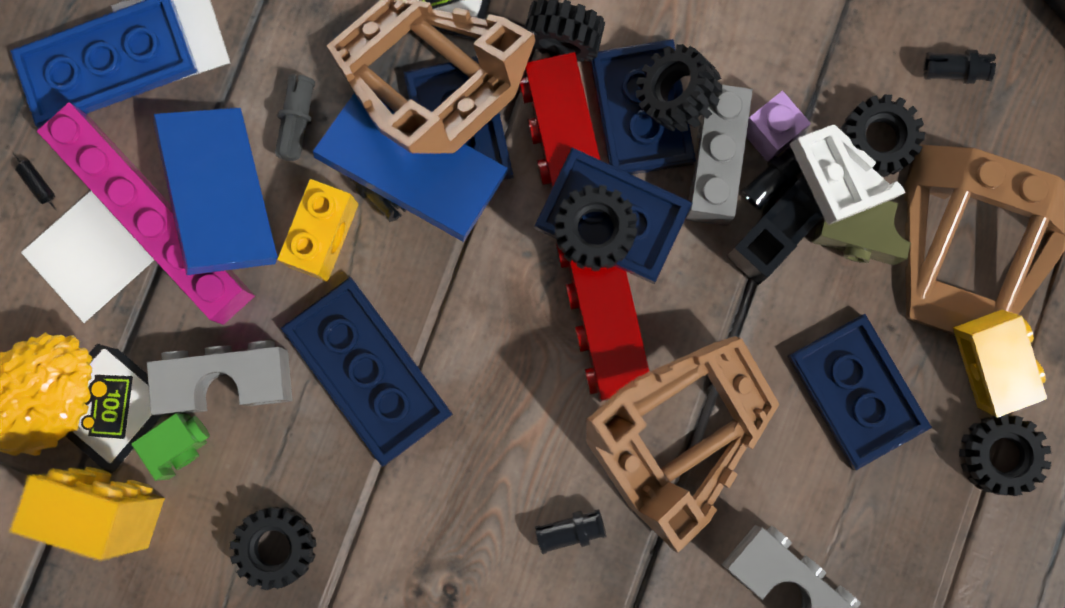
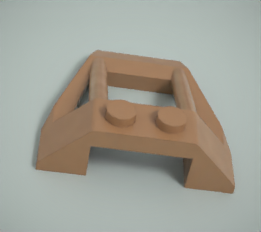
[326,0,535,153]
[904,145,1065,335]
[586,336,780,553]

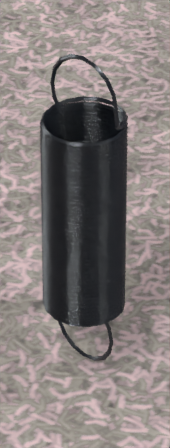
[14,154,56,210]

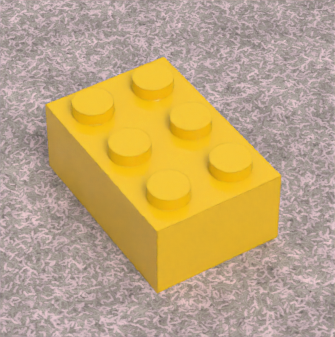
[10,467,165,561]

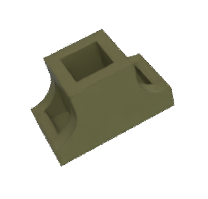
[812,201,911,266]

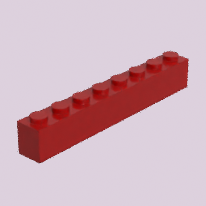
[519,52,650,402]

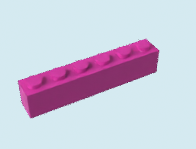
[37,102,255,325]

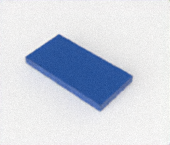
[10,0,199,129]
[313,93,508,242]
[153,108,278,275]

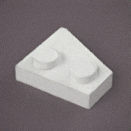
[790,125,905,225]

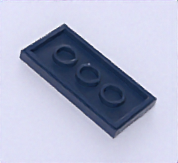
[281,277,454,467]

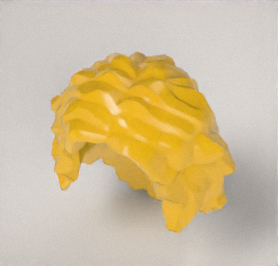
[0,332,93,456]

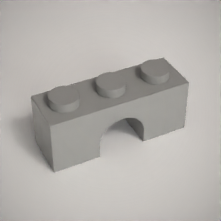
[685,85,753,226]
[147,341,293,416]
[721,525,861,608]

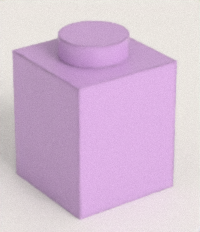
[746,90,811,162]

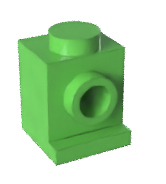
[132,413,210,481]

